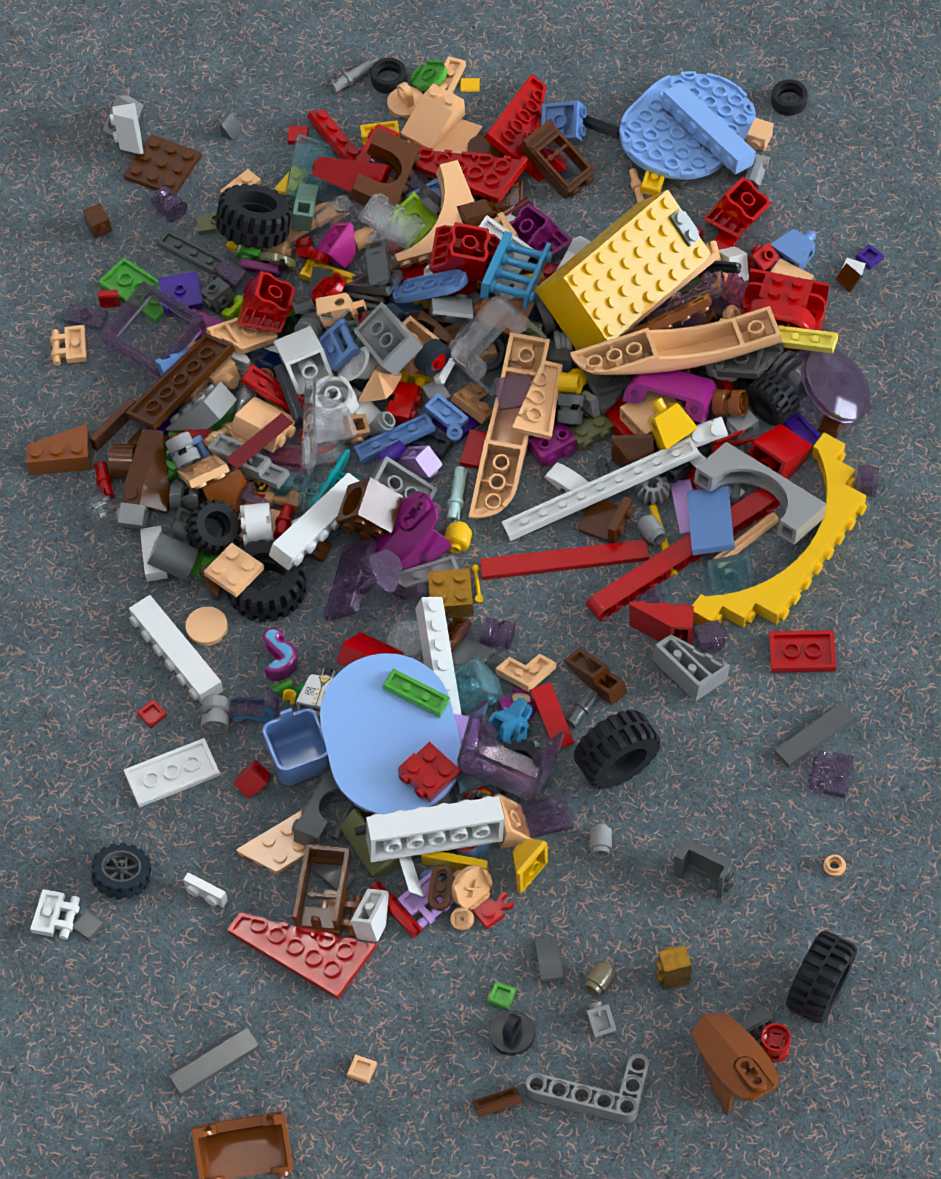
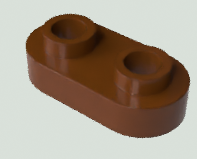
[428,865,454,911]

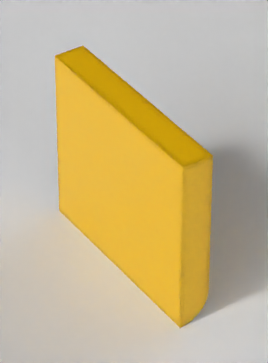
[461,78,480,92]

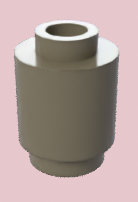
[584,961,616,996]

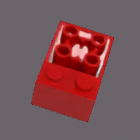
[629,601,694,645]

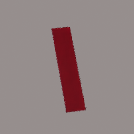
[226,413,293,469]

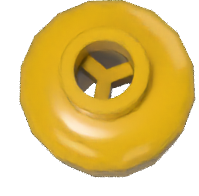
[444,521,472,553]

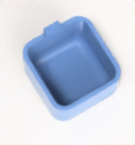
[263,708,330,786]

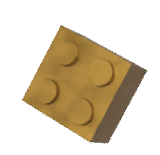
[428,568,474,619]

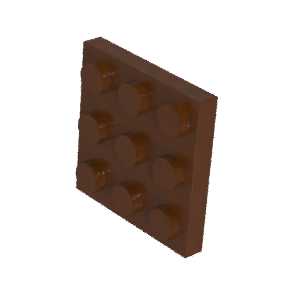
[123,135,202,197]

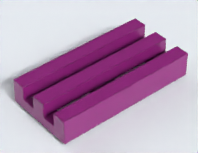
[240,258,283,277]

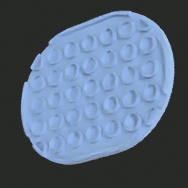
[619,71,756,180]
[320,654,462,814]

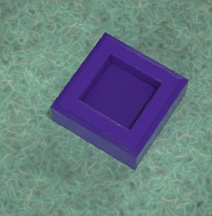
[855,245,884,270]

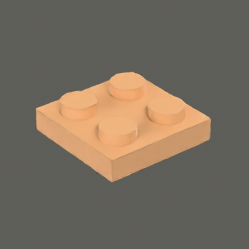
[204,543,264,597]

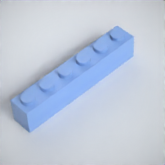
[662,82,756,175]

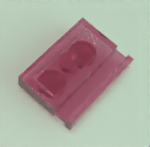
[723,273,746,311]

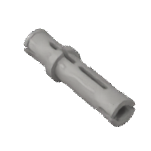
[329,56,379,94]

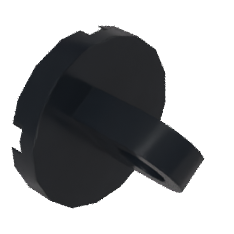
[489,1011,535,1056]

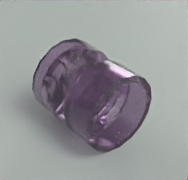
[151,186,187,222]
[479,616,516,650]

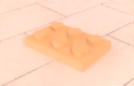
[177,454,229,489]

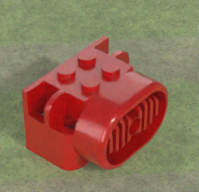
[741,268,830,352]

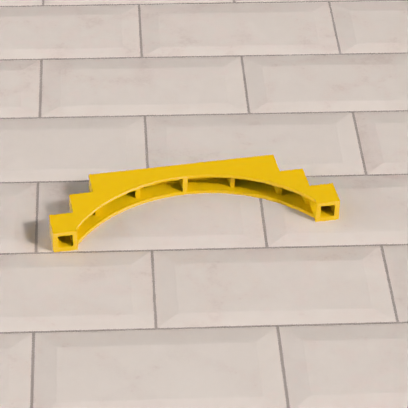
[692,433,867,631]

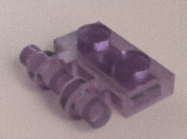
[808,750,855,798]
[521,795,573,839]

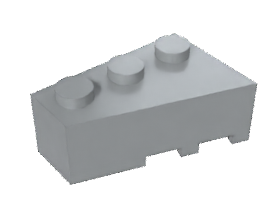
[652,634,730,702]

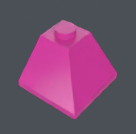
[316,222,356,268]

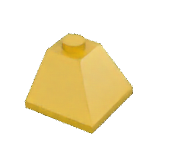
[512,839,548,894]

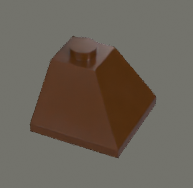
[611,434,654,468]

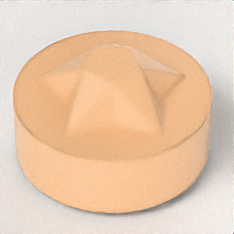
[450,907,474,930]

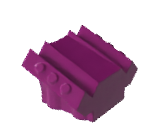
[509,203,572,262]

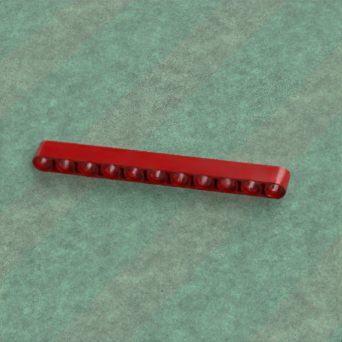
[586,488,780,621]

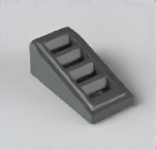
[740,1006,776,1040]

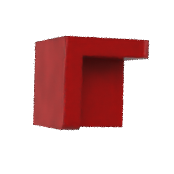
[234,759,271,798]

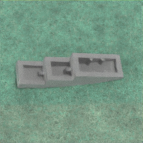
[207,433,290,490]

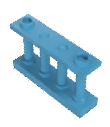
[480,231,553,310]

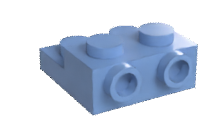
[541,100,587,143]

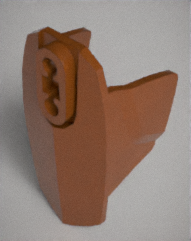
[692,1013,779,1115]

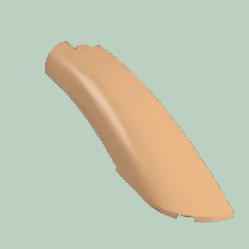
[570,306,782,375]
[469,332,550,519]

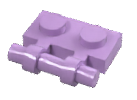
[398,871,454,928]

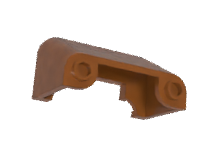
[191,1111,294,1179]

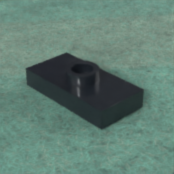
[409,432,454,460]

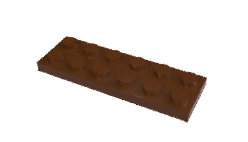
[125,333,235,430]

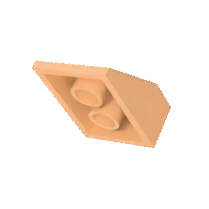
[401,83,466,149]

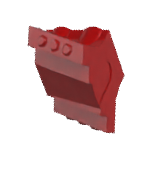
[703,177,773,238]
[429,222,501,282]
[236,271,296,333]

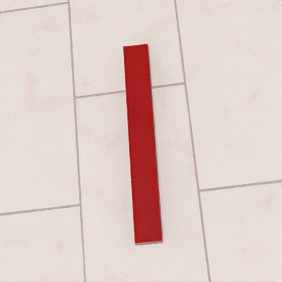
[480,539,649,580]

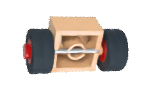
[386,303,451,377]

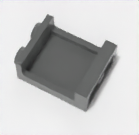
[674,839,735,898]

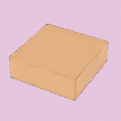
[347,1054,377,1084]

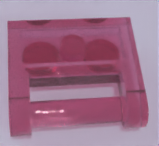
[268,444,312,482]

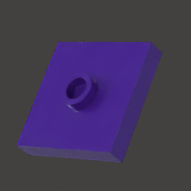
[158,271,203,314]

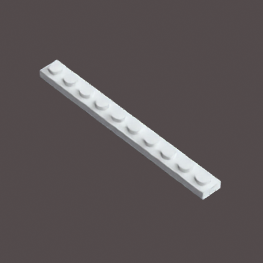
[502,437,700,541]

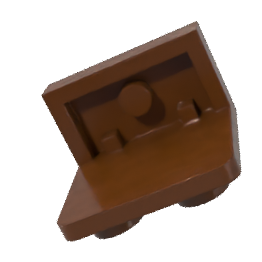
[578,496,634,543]

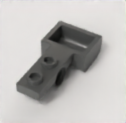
[147,506,198,581]

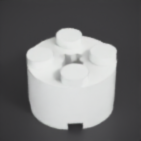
[313,375,359,424]
[240,503,274,547]

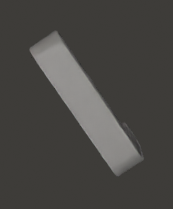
[526,1054,649,1124]

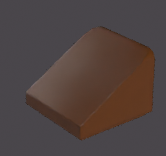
[835,263,863,292]
[817,415,845,438]

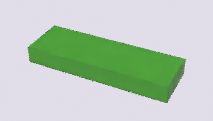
[382,668,451,718]

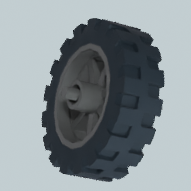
[91,843,151,900]

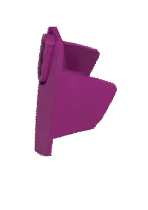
[362,491,452,580]

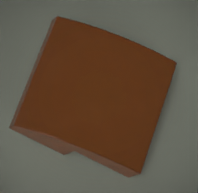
[406,311,451,344]

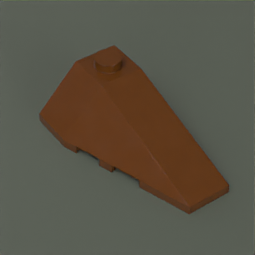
[121,429,170,513]

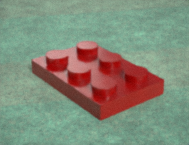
[769,630,836,673]

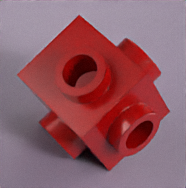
[747,242,780,272]

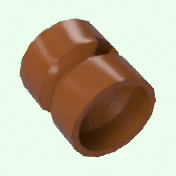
[712,389,749,416]

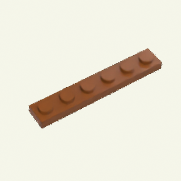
[619,293,712,337]

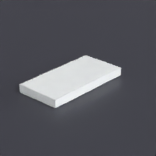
[124,738,220,808]

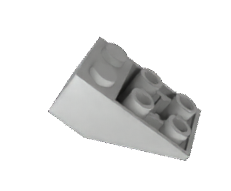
[166,382,237,431]

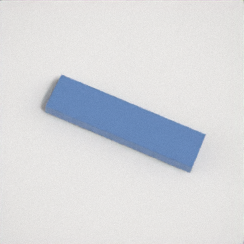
[353,413,436,465]

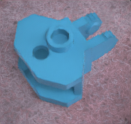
[488,698,533,744]

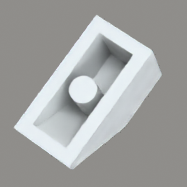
[351,889,389,942]

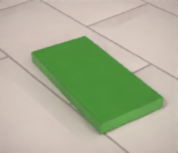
[97,257,166,323]

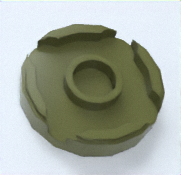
[257,252,297,271]

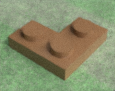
[450,382,493,424]

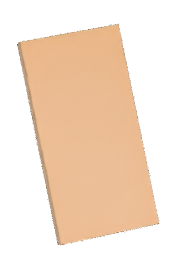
[414,119,483,180]

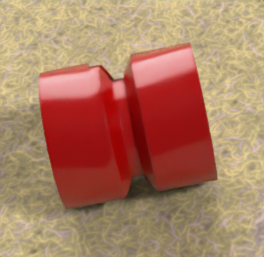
[760,1023,791,1063]

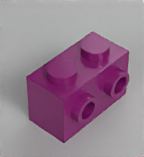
[529,423,577,468]

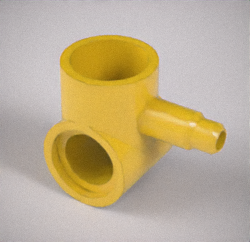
[557,369,587,395]

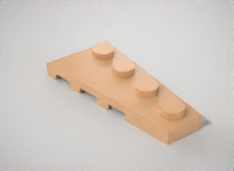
[510,360,563,440]

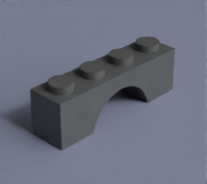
[292,767,347,846]

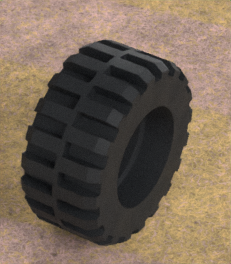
[215,183,293,249]
[227,540,306,622]
[574,710,660,789]
[786,931,857,1024]

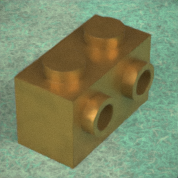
[655,945,692,990]

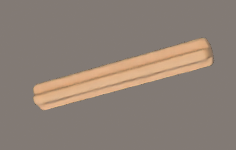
[713,512,779,567]

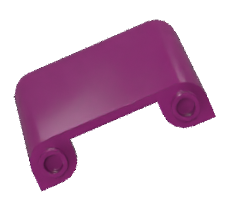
[623,370,717,423]

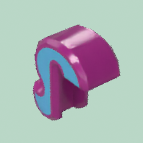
[262,628,298,681]

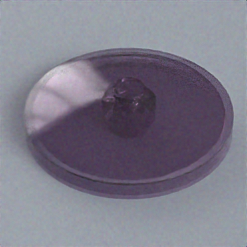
[801,349,871,423]

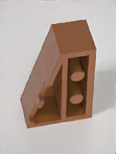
[26,423,91,475]

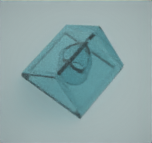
[706,553,754,596]

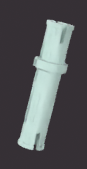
[446,466,468,524]

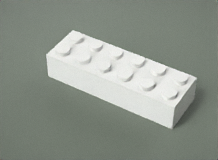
[366,796,504,862]

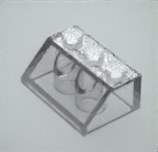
[357,193,425,250]

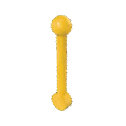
[471,564,483,603]

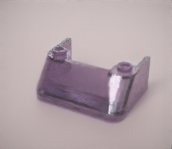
[457,700,564,800]

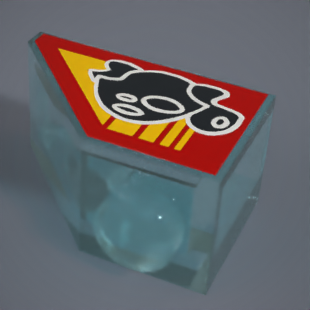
[457,765,495,800]

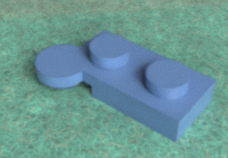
[424,393,468,442]

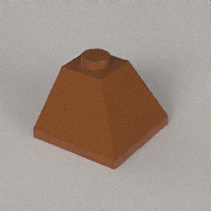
[202,469,252,513]

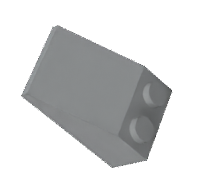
[428,294,473,325]
[354,302,423,376]
[371,456,438,501]

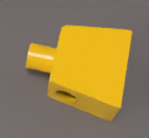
[648,397,698,449]

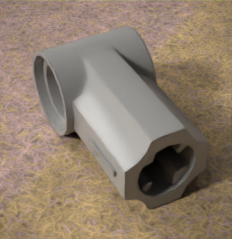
[745,154,772,190]

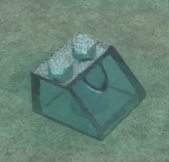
[455,656,503,718]

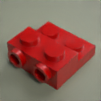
[398,741,461,803]

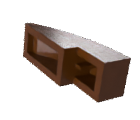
[564,648,627,705]

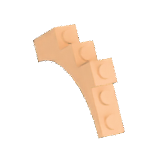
[392,160,474,269]

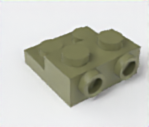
[557,408,613,452]

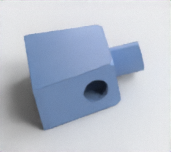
[770,229,816,270]

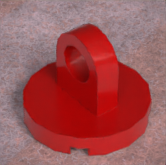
[310,273,346,306]

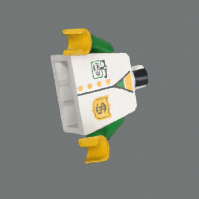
[282,668,336,716]

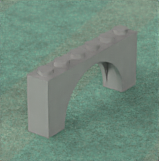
[694,442,827,545]

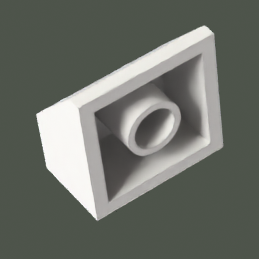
[110,103,144,154]

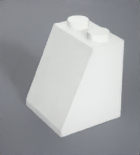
[274,326,334,395]

